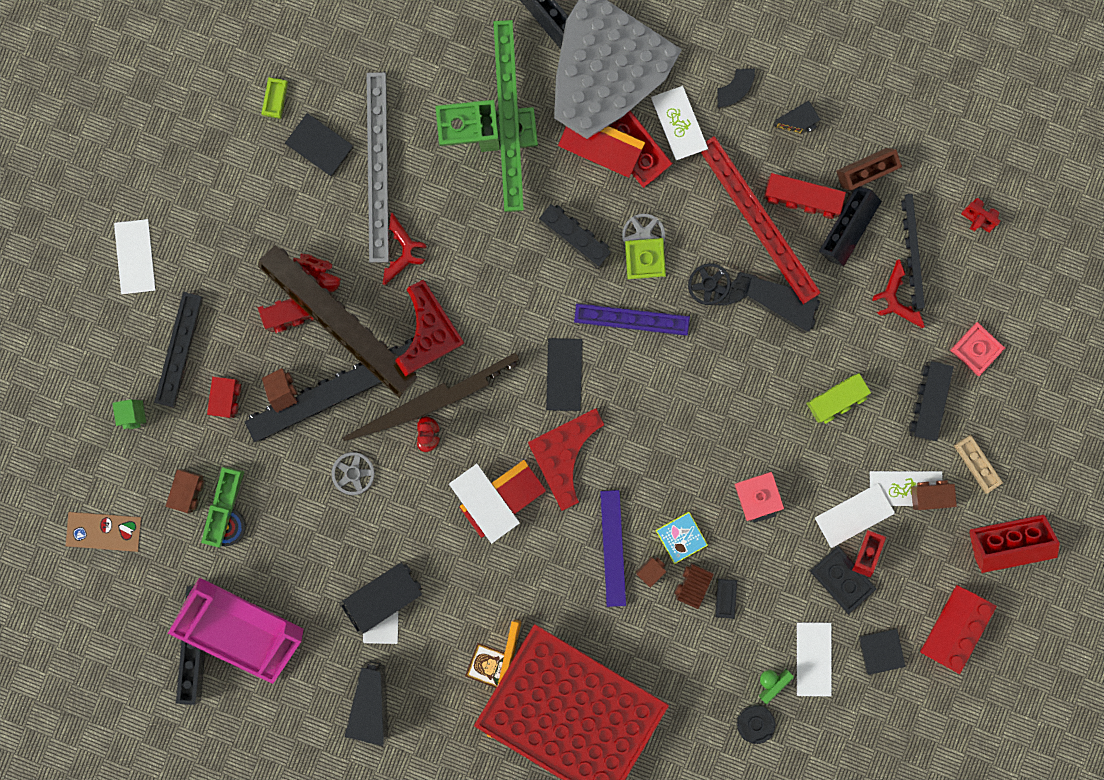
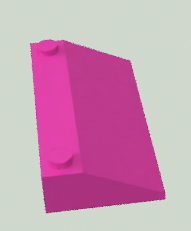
[168,577,304,684]

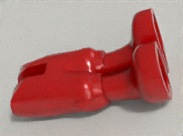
[417,416,440,452]

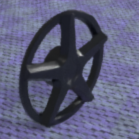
[688,263,731,306]

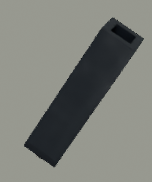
[744,277,820,333]

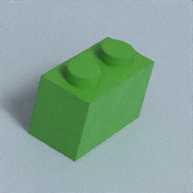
[112,399,147,429]

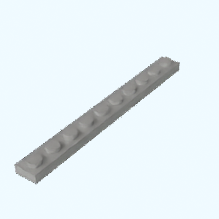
[367,73,389,263]

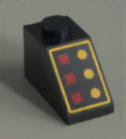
[773,100,821,134]

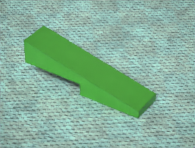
[201,467,245,548]

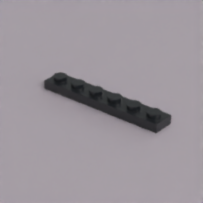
[901,193,925,310]
[154,292,203,408]

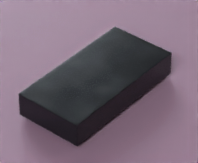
[715,578,738,619]

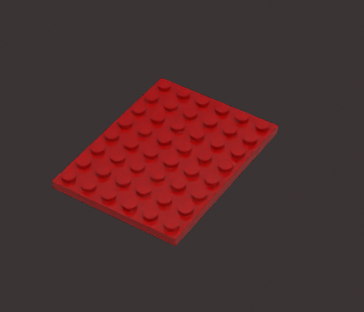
[474,623,669,780]

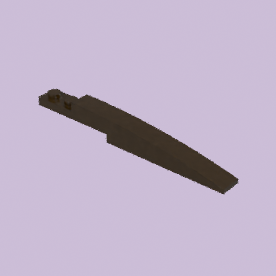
[342,352,519,441]

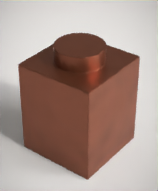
[635,557,666,588]

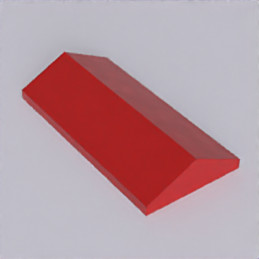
[609,110,673,188]

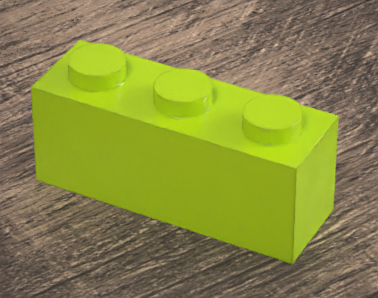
[806,373,871,424]

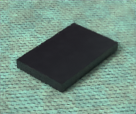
[285,113,354,177]
[809,545,877,615]

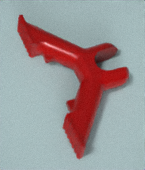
[382,213,427,286]
[872,259,925,329]

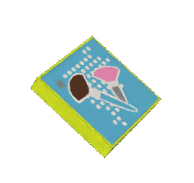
[655,511,708,564]

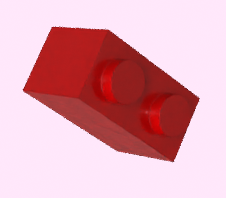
[207,377,241,418]
[852,530,886,578]

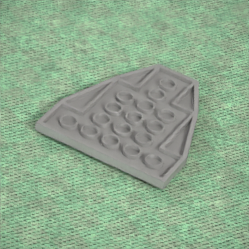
[554,0,682,139]

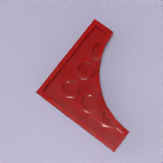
[395,279,464,376]
[528,408,604,511]

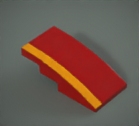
[558,126,645,178]
[459,460,546,538]

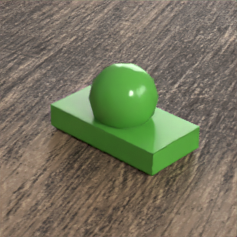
[759,669,794,704]

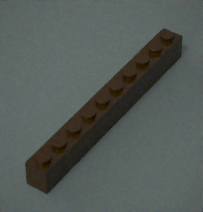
[258,245,418,398]

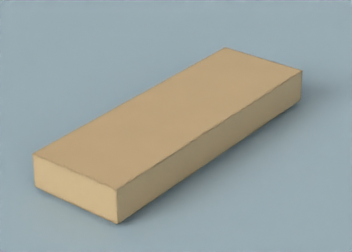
[953,435,1003,494]

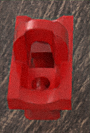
[961,198,1001,233]

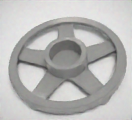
[622,214,665,245]
[331,452,375,495]

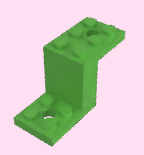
[435,100,538,152]

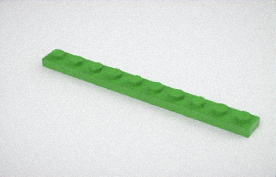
[493,20,524,212]

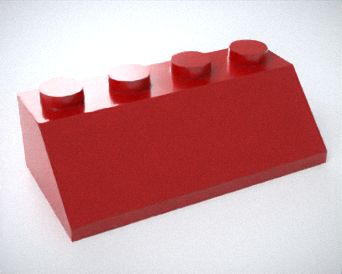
[969,515,1060,573]
[920,585,997,674]

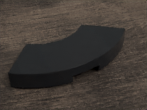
[717,69,755,109]
[713,272,758,306]

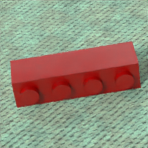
[763,173,846,219]

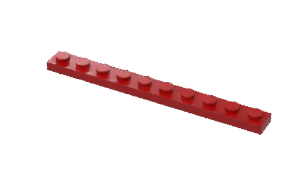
[701,136,821,305]

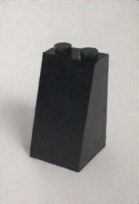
[339,562,422,635]
[344,660,388,746]

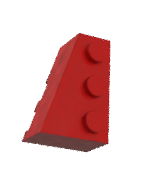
[257,298,314,334]

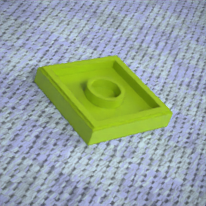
[625,238,666,279]

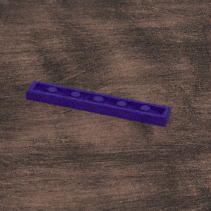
[574,303,690,336]
[600,490,626,607]

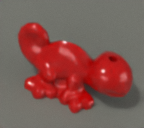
[293,253,341,293]

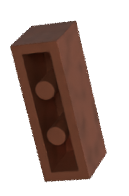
[836,148,902,191]

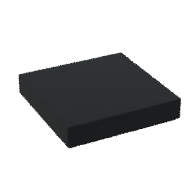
[858,628,906,675]

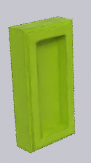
[261,77,288,119]

